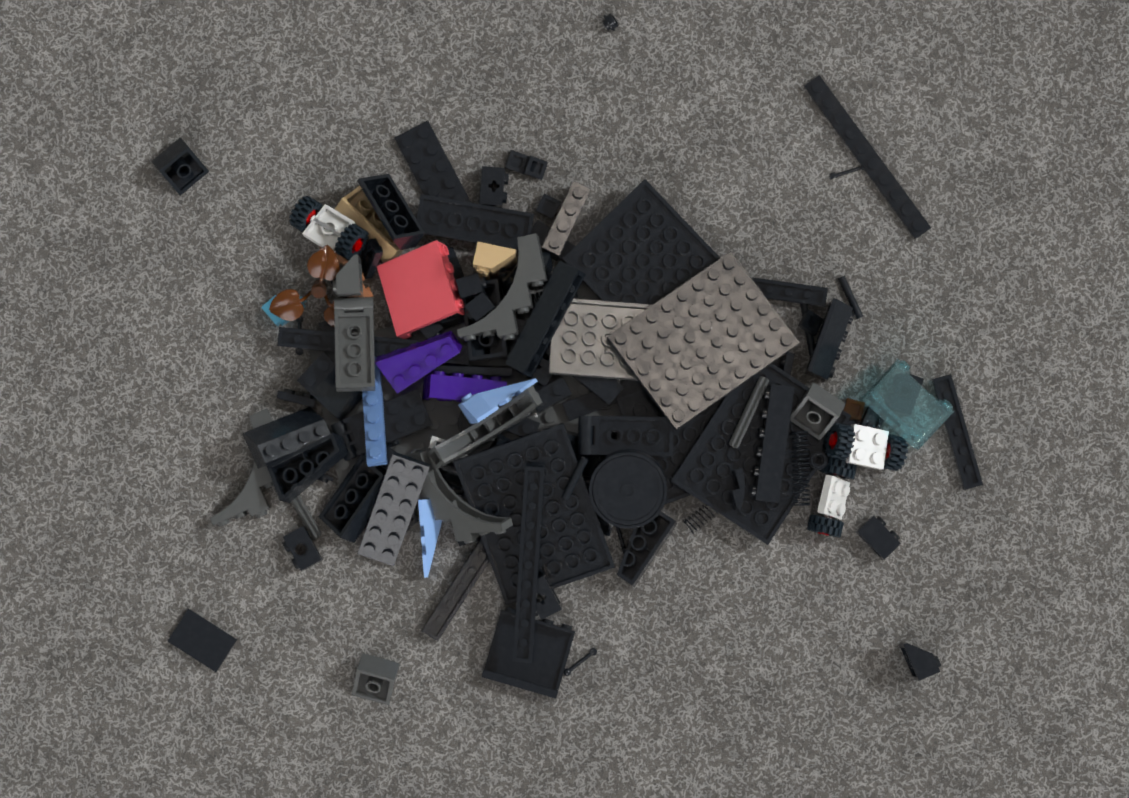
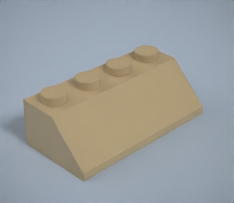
[335,186,403,263]
[473,242,518,280]

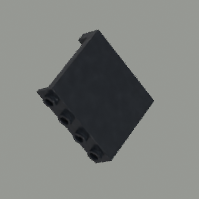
[482,607,575,699]

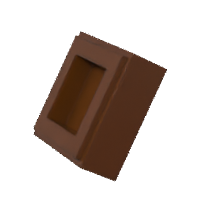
[844,398,865,421]

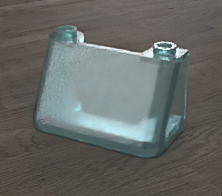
[862,359,954,450]

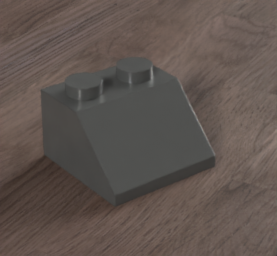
[333,255,363,298]
[790,382,845,440]
[352,653,400,705]

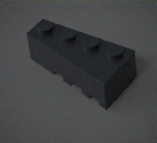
[267,433,348,503]
[617,511,677,588]

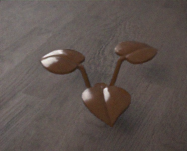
[269,245,340,327]

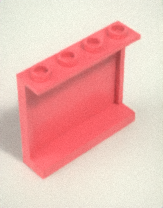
[377,240,465,339]

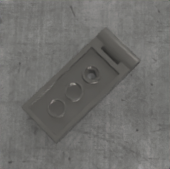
[334,297,375,392]

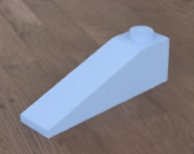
[458,378,538,424]
[418,499,442,578]

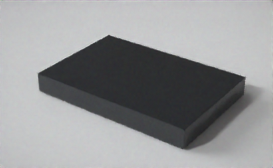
[168,609,238,672]

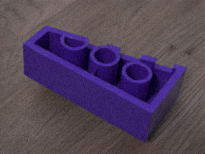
[375,331,462,393]
[422,371,507,405]

